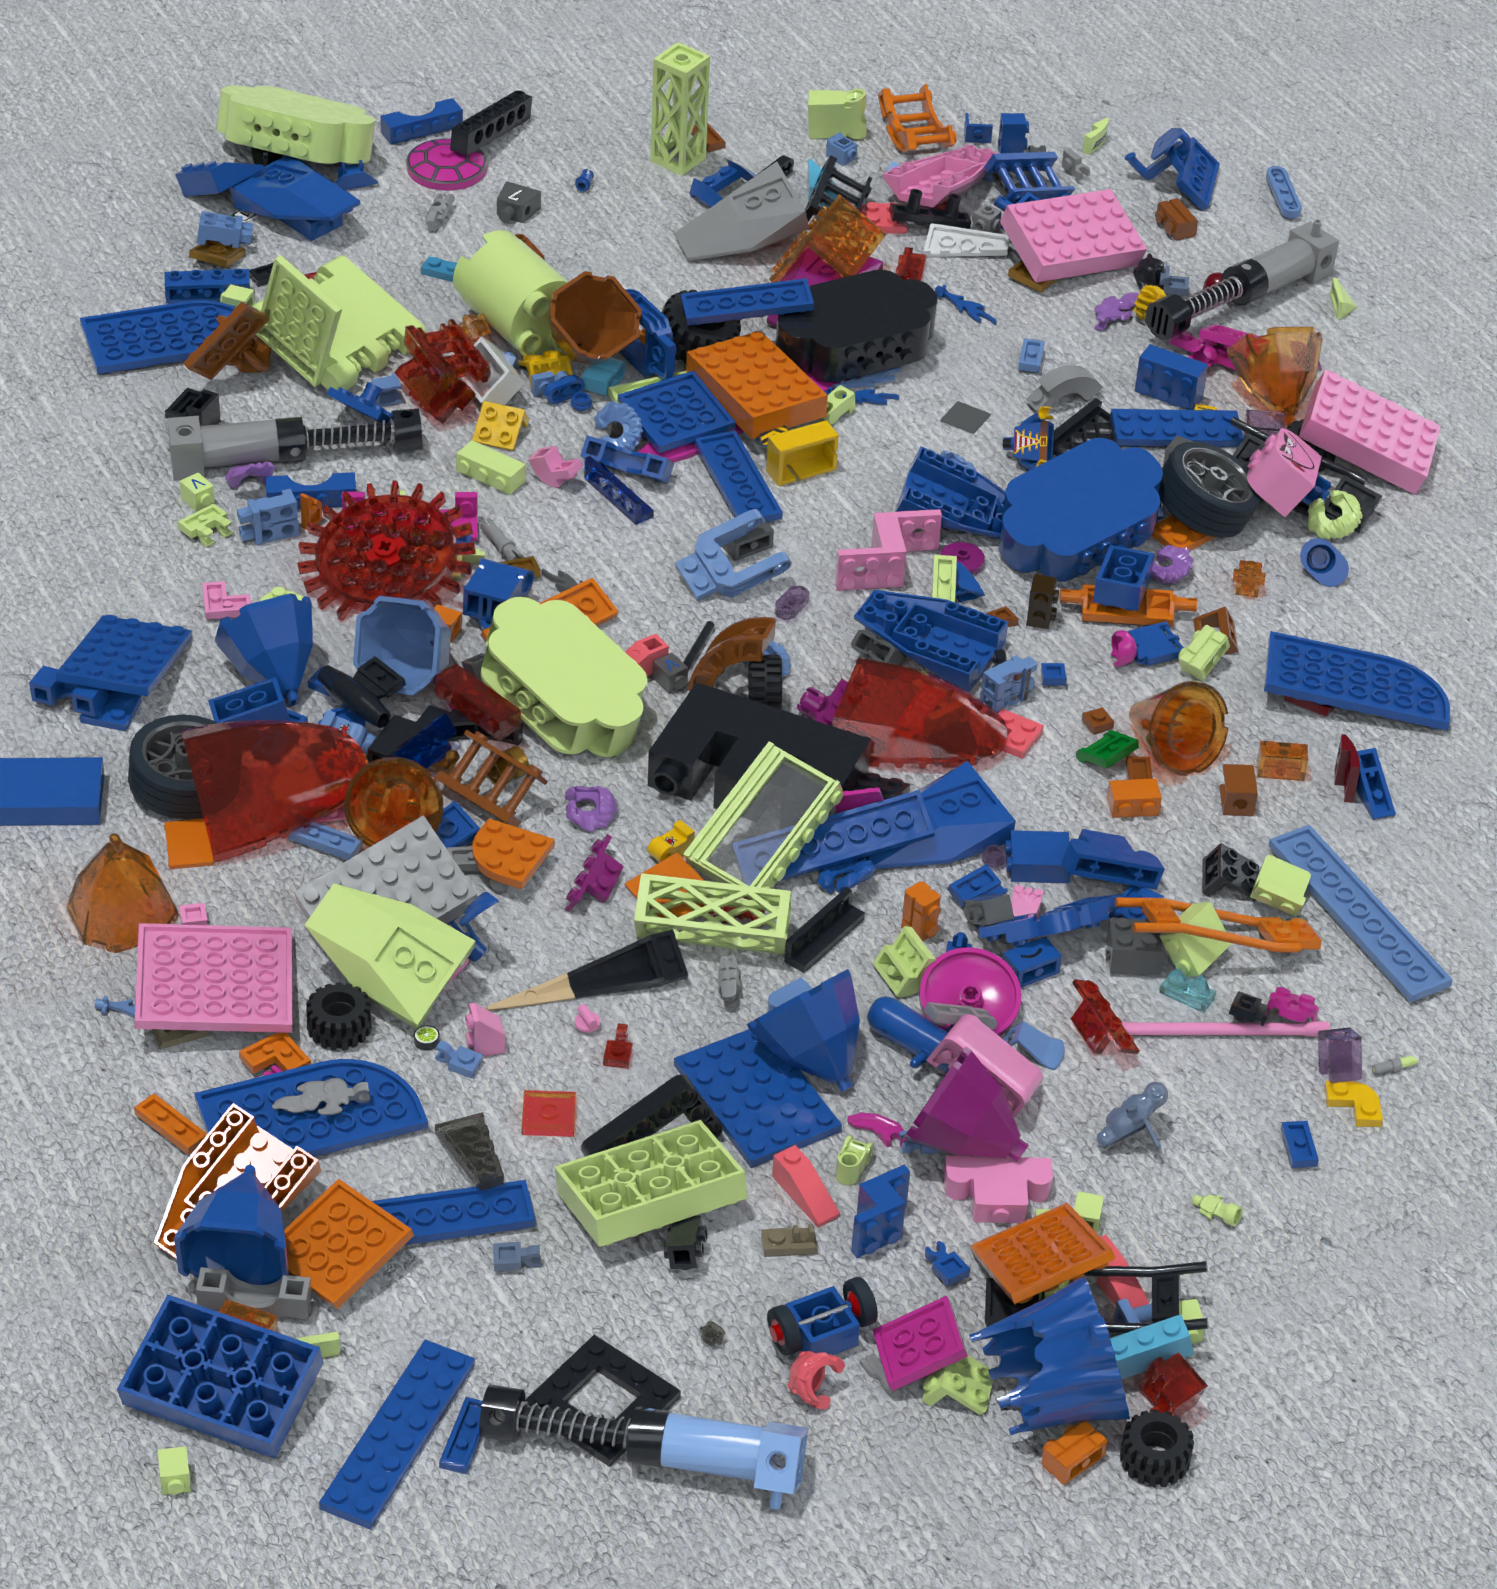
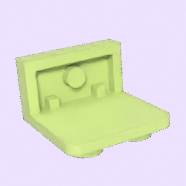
[1250,855,1311,916]
[922,1355,993,1415]

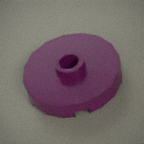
[941,542,985,574]

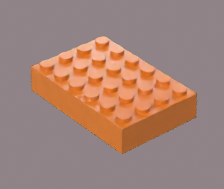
[686,331,828,439]

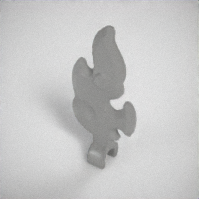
[272,1078,370,1116]

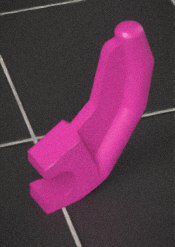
[847,1112,906,1147]

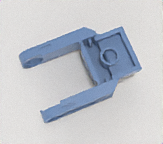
[675,509,792,601]

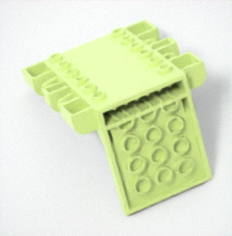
[251,255,427,390]

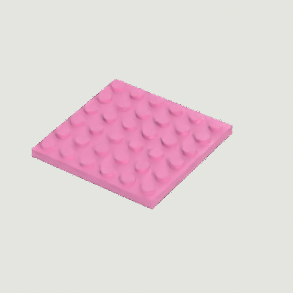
[134,923,292,1033]

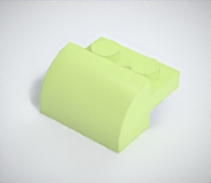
[873,926,936,997]

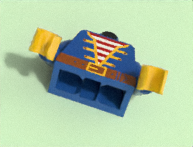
[1002,406,1054,470]

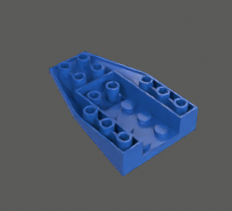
[230,155,361,221]
[895,446,1006,539]
[854,590,1008,695]
[865,761,1016,869]

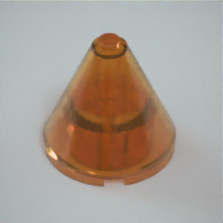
[1129,681,1228,776]
[344,757,444,847]

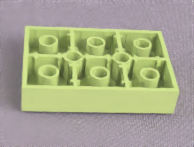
[554,1120,747,1247]

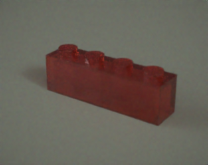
[435,663,521,741]

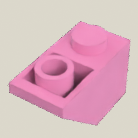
[465,1003,505,1056]

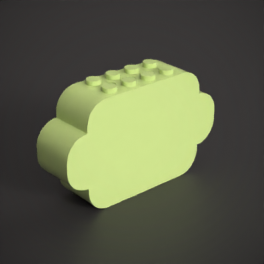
[216,85,375,164]
[481,597,647,757]

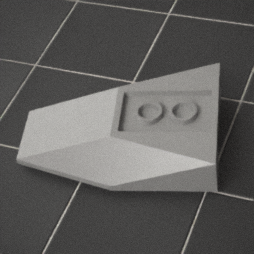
[674,162,809,261]

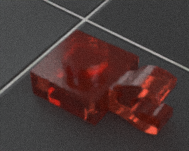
[603,1023,633,1069]

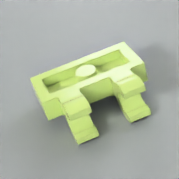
[177,504,233,547]

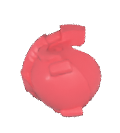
[787,1351,846,1409]

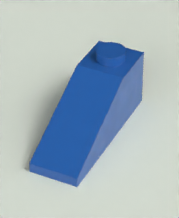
[1356,748,1396,820]

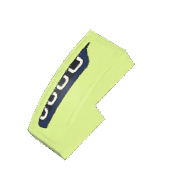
[1083,118,1109,155]

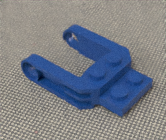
[619,289,677,380]

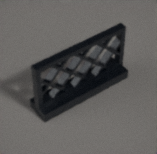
[1053,398,1121,457]

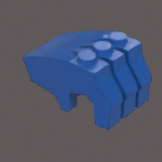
[1301,475,1331,505]

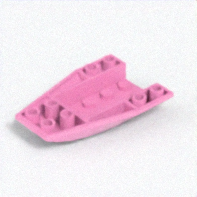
[883,145,998,208]

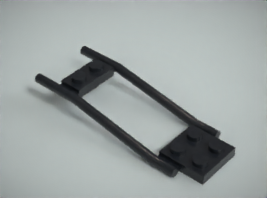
[1230,417,1382,533]
[985,1261,1209,1334]

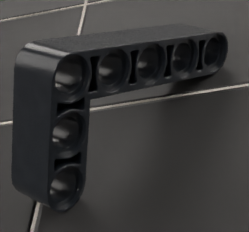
[581,1074,723,1157]

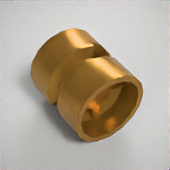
[488,746,530,785]

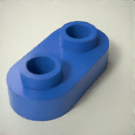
[544,375,585,404]

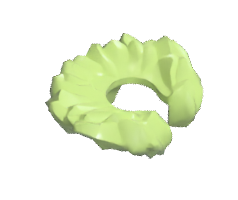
[1307,490,1362,539]

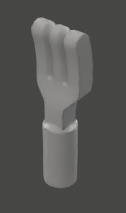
[860,1354,901,1398]

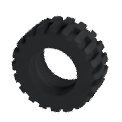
[662,290,741,364]

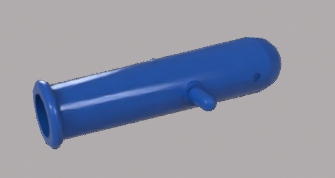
[867,996,955,1073]

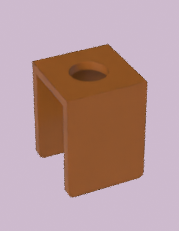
[1219,764,1258,816]

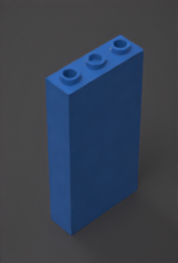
[0,757,104,826]

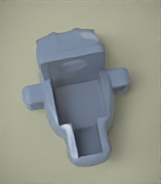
[1096,1082,1168,1151]

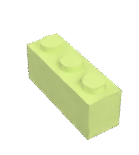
[456,440,526,495]

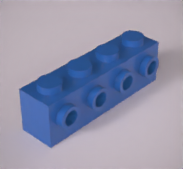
[164,268,250,304]

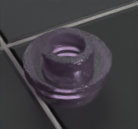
[981,845,1006,867]

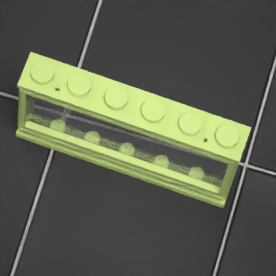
[683,741,843,900]

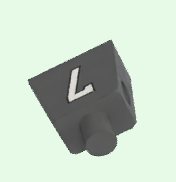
[497,181,541,223]

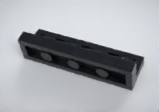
[784,887,865,973]

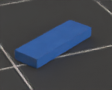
[439,1397,483,1474]

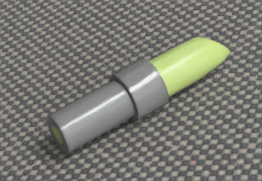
[1372,1056,1419,1074]

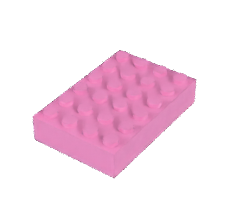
[1000,189,1147,283]
[1299,369,1441,494]

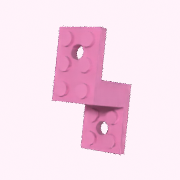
[835,509,942,591]

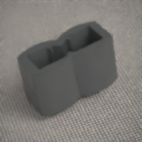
[851,630,905,671]

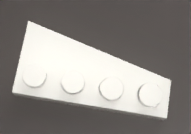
[923,223,1011,257]

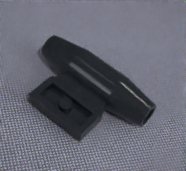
[317,656,406,728]

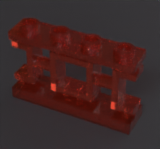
[404,319,491,392]

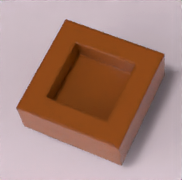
[1082,707,1114,734]

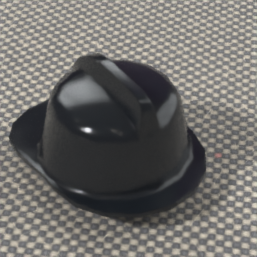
[1133,253,1165,290]

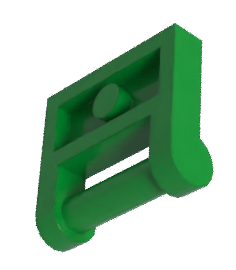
[1076,730,1139,768]

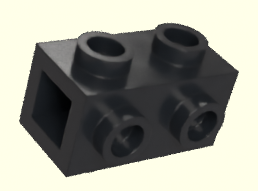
[664,1215,708,1270]

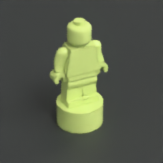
[1192,1195,1243,1227]

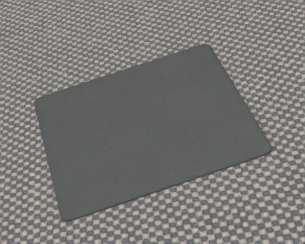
[940,401,991,434]

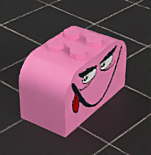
[1247,429,1322,517]

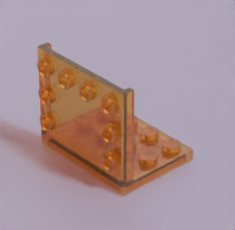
[769,194,887,283]

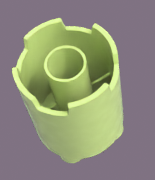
[453,230,569,356]

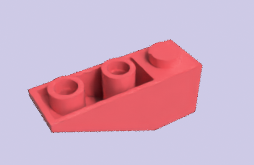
[625,634,669,676]

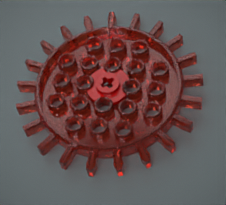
[297,480,476,621]

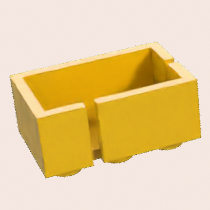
[766,420,839,486]

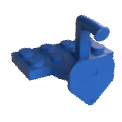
[1125,128,1220,211]

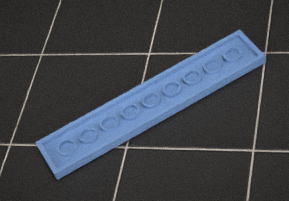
[1268,825,1453,1003]

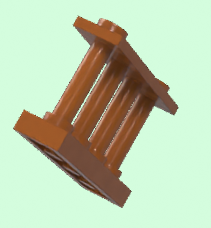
[435,730,548,827]

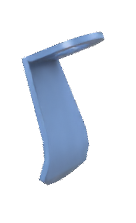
[1003,1021,1065,1070]

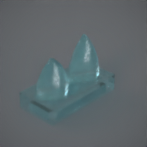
[1159,969,1216,1013]

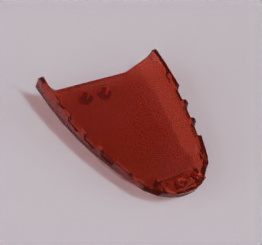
[832,658,1008,769]
[181,720,366,862]

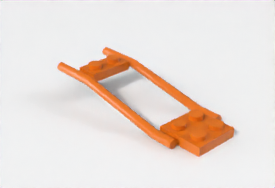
[1115,897,1322,953]

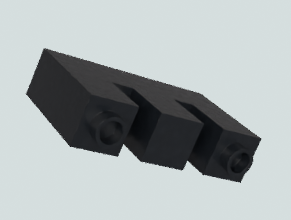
[647,682,872,830]

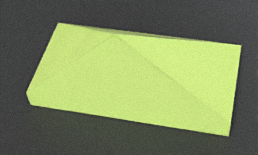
[1330,278,1357,319]

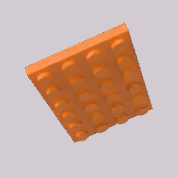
[970,1202,1116,1304]

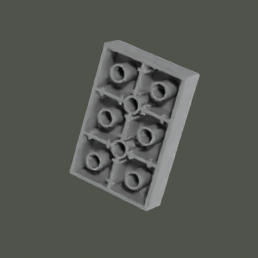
[294,815,478,924]

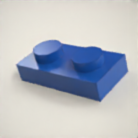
[1281,1121,1319,1168]

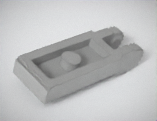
[924,1002,997,1030]

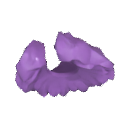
[225,461,275,488]
[1152,545,1194,584]
[565,785,618,832]

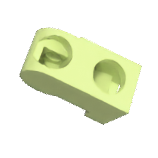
[821,385,855,424]

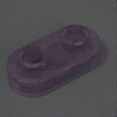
[775,586,810,620]

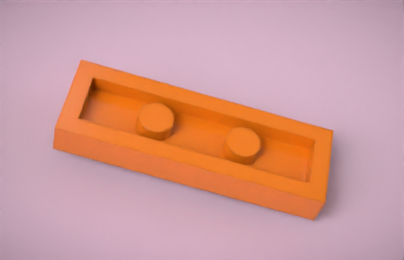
[134,1093,208,1155]

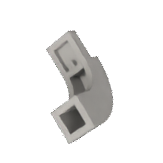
[1026,365,1103,412]

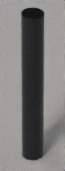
[683,621,715,670]

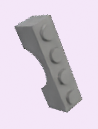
[196,1267,312,1319]

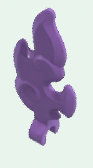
[1095,292,1139,331]

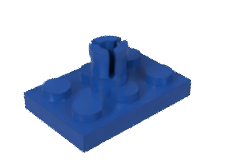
[326,382,391,424]

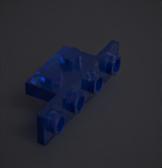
[375,714,457,789]

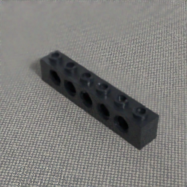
[450,90,533,156]

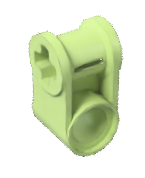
[836,1135,874,1185]

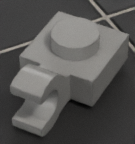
[1062,148,1090,180]

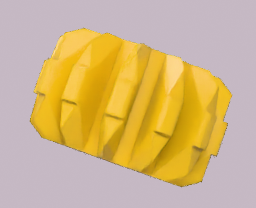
[1134,285,1166,320]

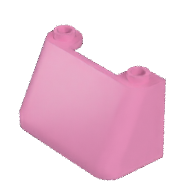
[926,1014,1043,1118]

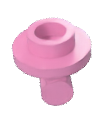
[575,1004,600,1033]

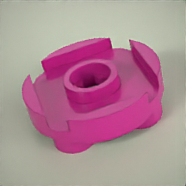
[1267,987,1319,1022]

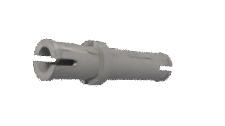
[480,518,524,560]

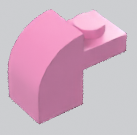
[528,446,583,487]

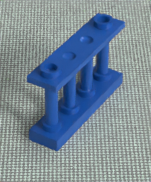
[984,152,1075,204]

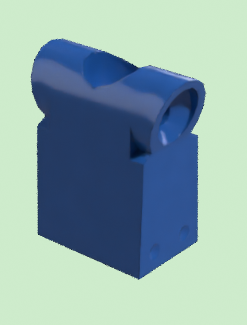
[463,558,535,622]

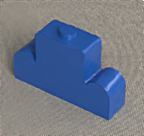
[1062,829,1165,890]

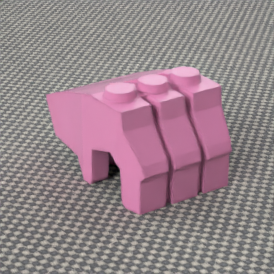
[1011,885,1043,918]

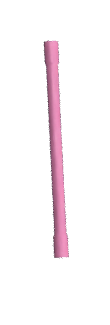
[1100,1021,1330,1037]

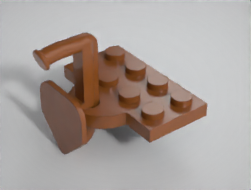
[183,302,271,380]

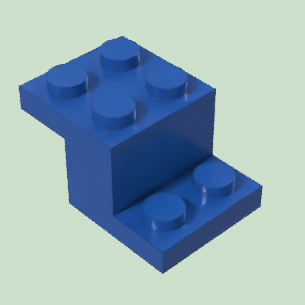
[851,1164,910,1258]

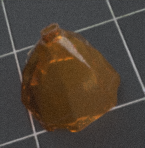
[1227,327,1323,425]
[66,833,179,953]

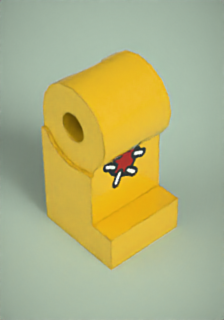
[647,820,695,862]

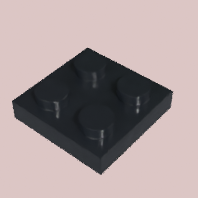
[849,773,910,800]

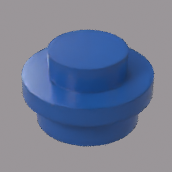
[570,392,592,411]

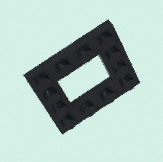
[525,1334,681,1467]

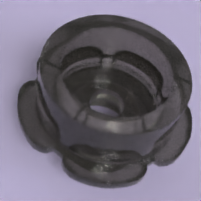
[699,1321,726,1346]

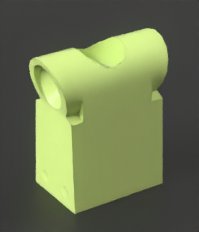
[808,89,867,139]

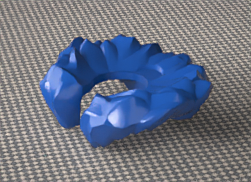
[817,858,875,894]

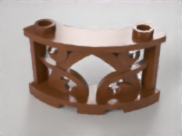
[688,617,776,691]

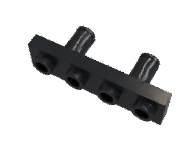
[889,189,972,229]

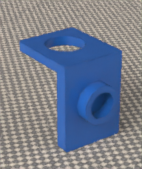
[964,113,993,143]

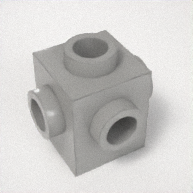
[972,204,1002,233]

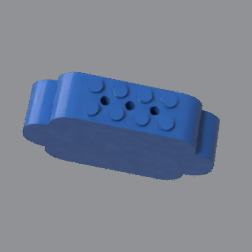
[998,438,1163,582]

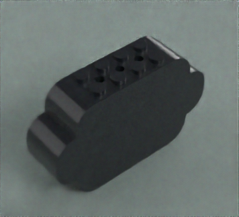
[775,270,938,382]

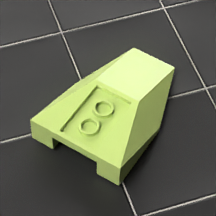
[305,883,475,1029]

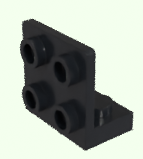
[1202,843,1259,901]

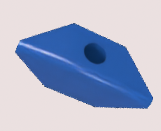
[335,160,378,190]
[955,561,985,602]

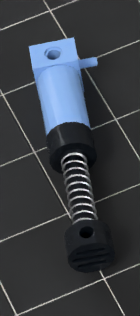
[479,1384,809,1510]

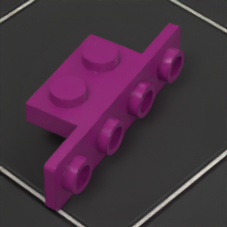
[564,834,624,912]

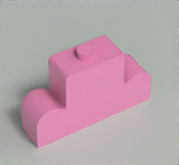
[944,1155,1053,1223]

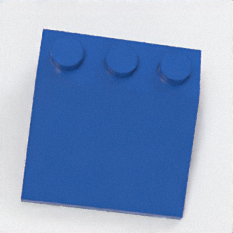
[175,161,264,197]

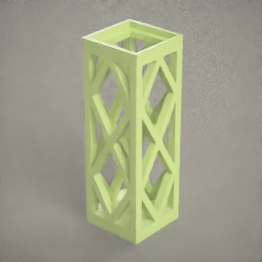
[650,42,710,176]
[634,873,791,955]

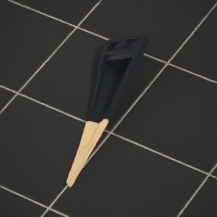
[486,929,689,1011]

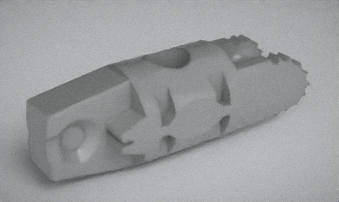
[425,193,455,231]
[718,955,741,1013]

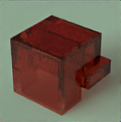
[1137,1352,1208,1417]

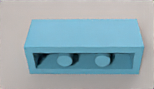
[1110,1314,1194,1379]

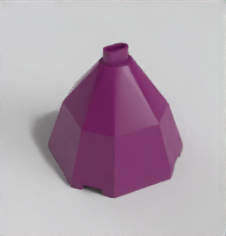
[903,1047,1029,1162]

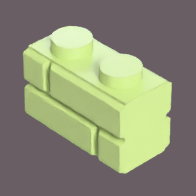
[1178,625,1230,681]

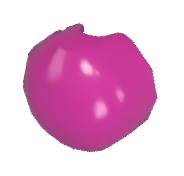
[1111,630,1137,667]

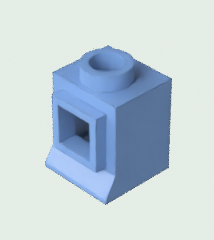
[826,132,858,166]
[371,373,402,407]

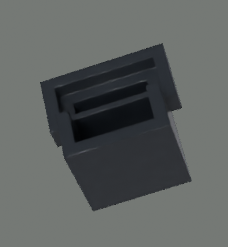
[165,387,221,426]

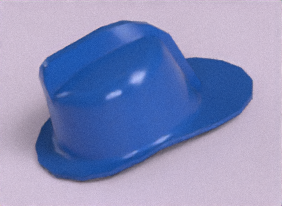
[1300,538,1349,587]

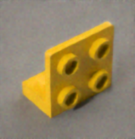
[518,350,573,387]
[472,401,529,451]

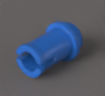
[575,169,594,191]

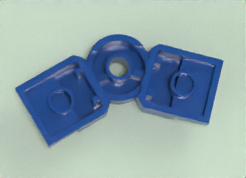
[978,894,1123,946]

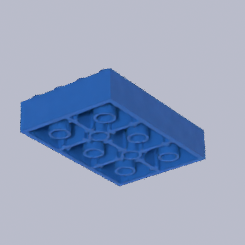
[117,1294,324,1459]

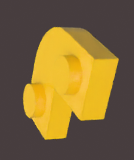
[1324,1081,1383,1127]

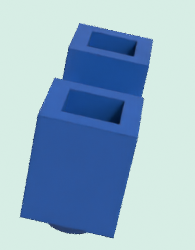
[29,666,109,717]

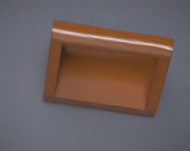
[1193,606,1238,655]

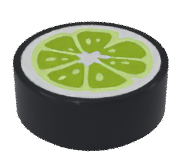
[414,1025,440,1050]

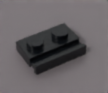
[1228,991,1271,1026]

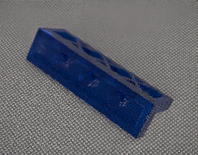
[584,456,654,525]

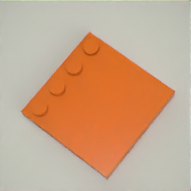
[284,1179,414,1310]

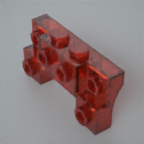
[394,343,476,424]

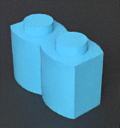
[581,357,626,396]

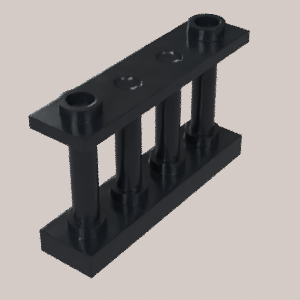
[805,155,872,241]

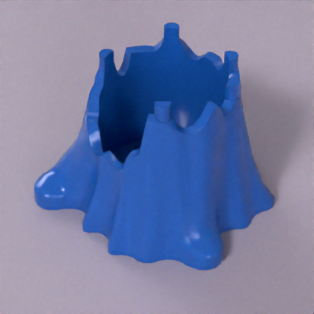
[969,1277,1130,1435]

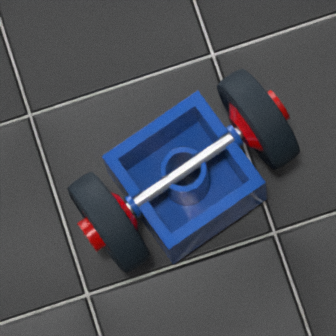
[767,1277,878,1356]

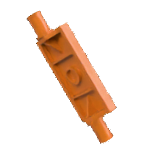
[1060,584,1197,627]

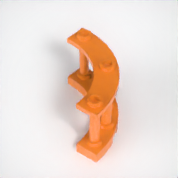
[878,84,957,152]

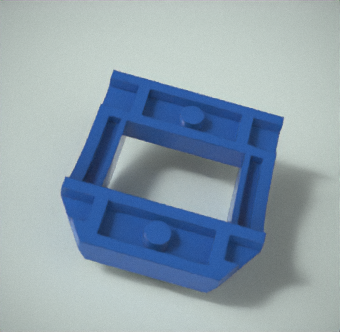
[689,159,757,208]

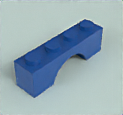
[380,98,463,145]
[580,435,674,485]
[265,472,356,509]

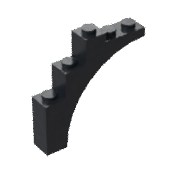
[367,695,523,774]

